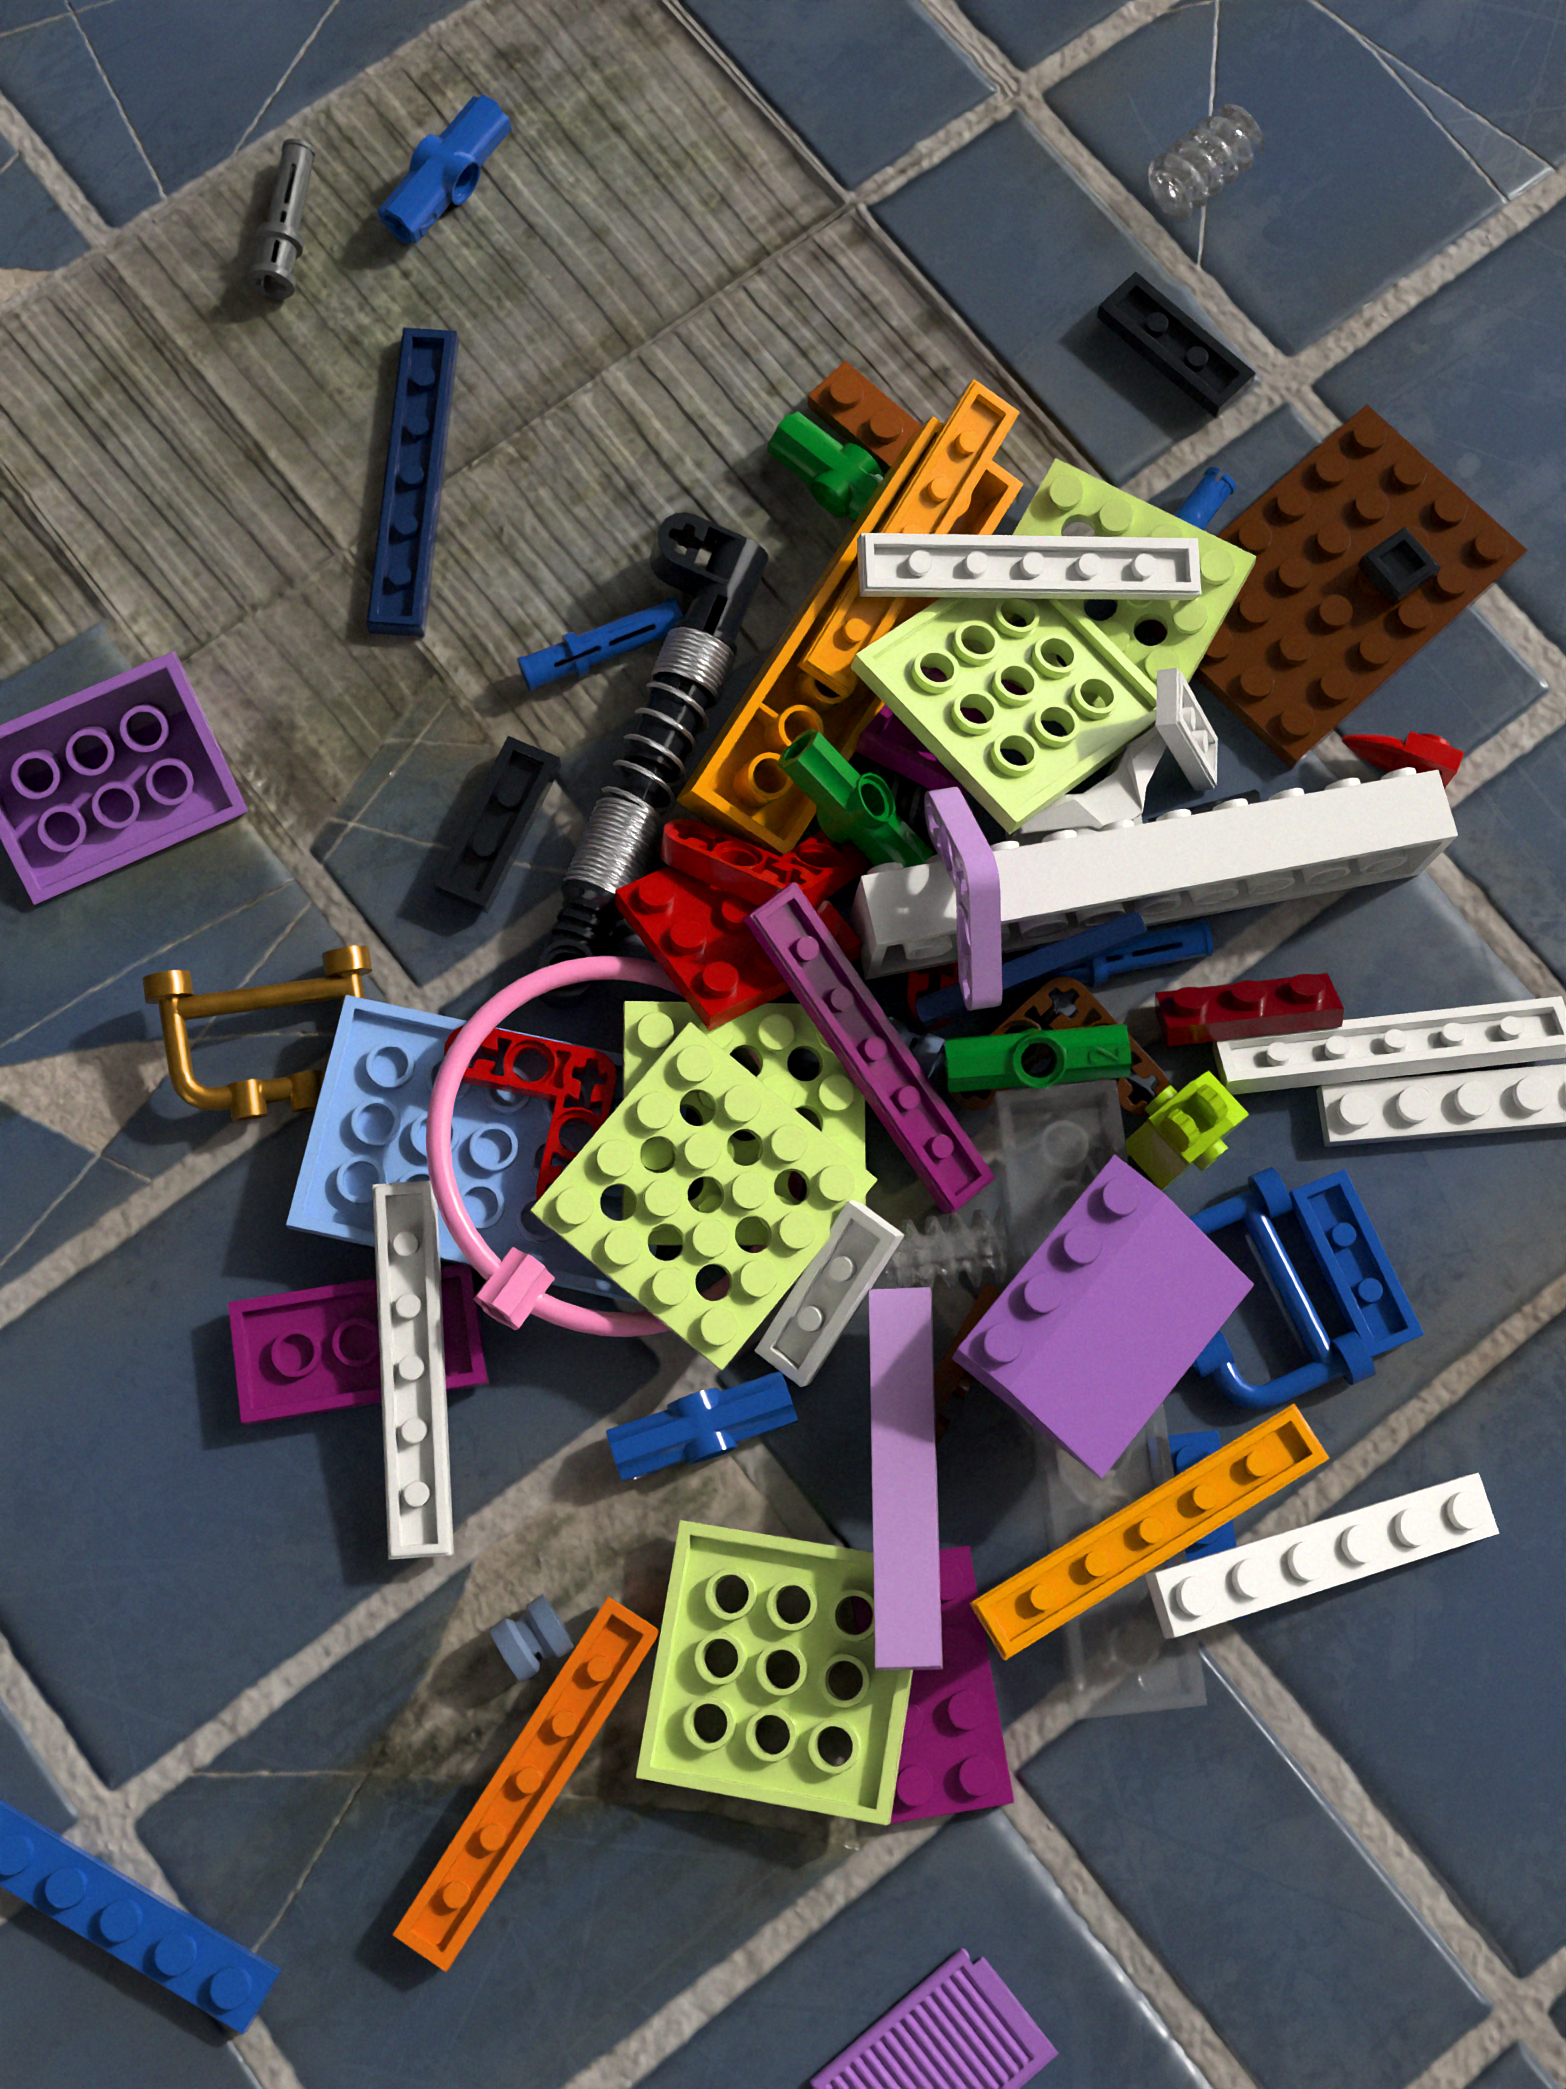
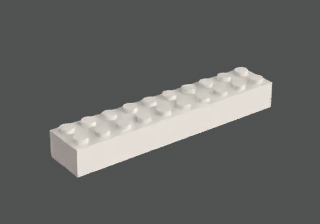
[850,768,1458,980]

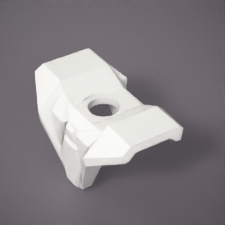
[1005,726,1167,847]

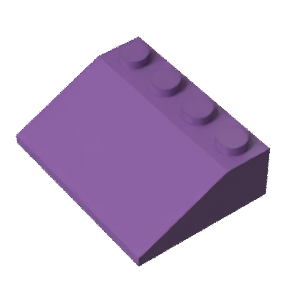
[0,650,248,905]
[952,1154,1254,1480]

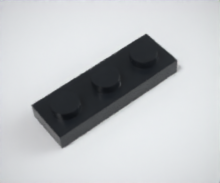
[1096,271,1256,419]
[433,736,562,914]

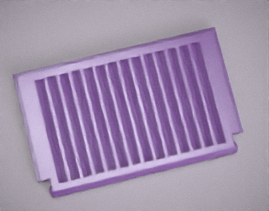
[810,1948,1059,2089]

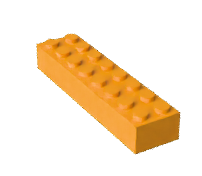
[675,416,1023,857]

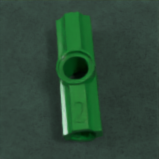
[767,411,883,521]
[777,728,933,868]
[944,1024,1131,1092]

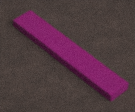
[742,882,995,1214]

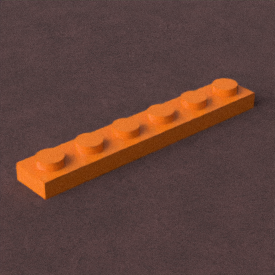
[392,1596,661,1972]

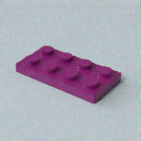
[228,1264,489,1426]
[851,1545,1014,1824]

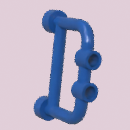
[1188,1167,1375,1410]

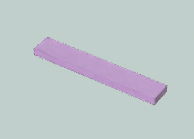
[869,1287,942,1671]

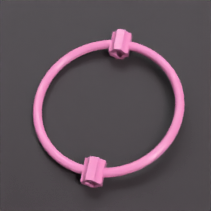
[426,956,803,1337]

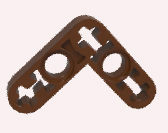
[950,974,1170,1116]

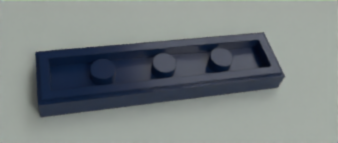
[914,911,1147,1027]

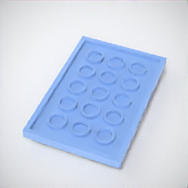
[286,995,688,1303]

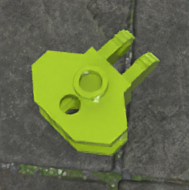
[1117,1070,1249,1192]

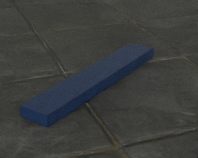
[366,328,459,637]

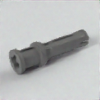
[246,138,316,300]

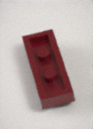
[1155,973,1344,1046]

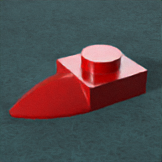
[1341,731,1465,789]

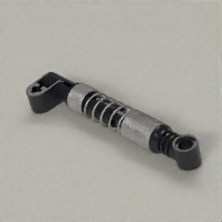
[534,512,768,1009]

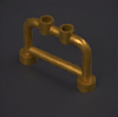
[142,946,372,1121]

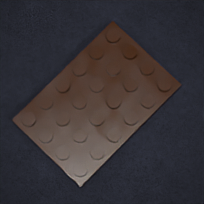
[1140,404,1528,769]

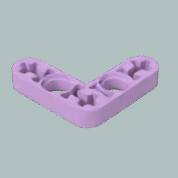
[924,787,1002,1011]

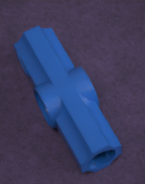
[378,94,511,245]
[606,1371,798,1482]

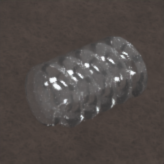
[1148,103,1265,222]
[884,1207,1009,1292]

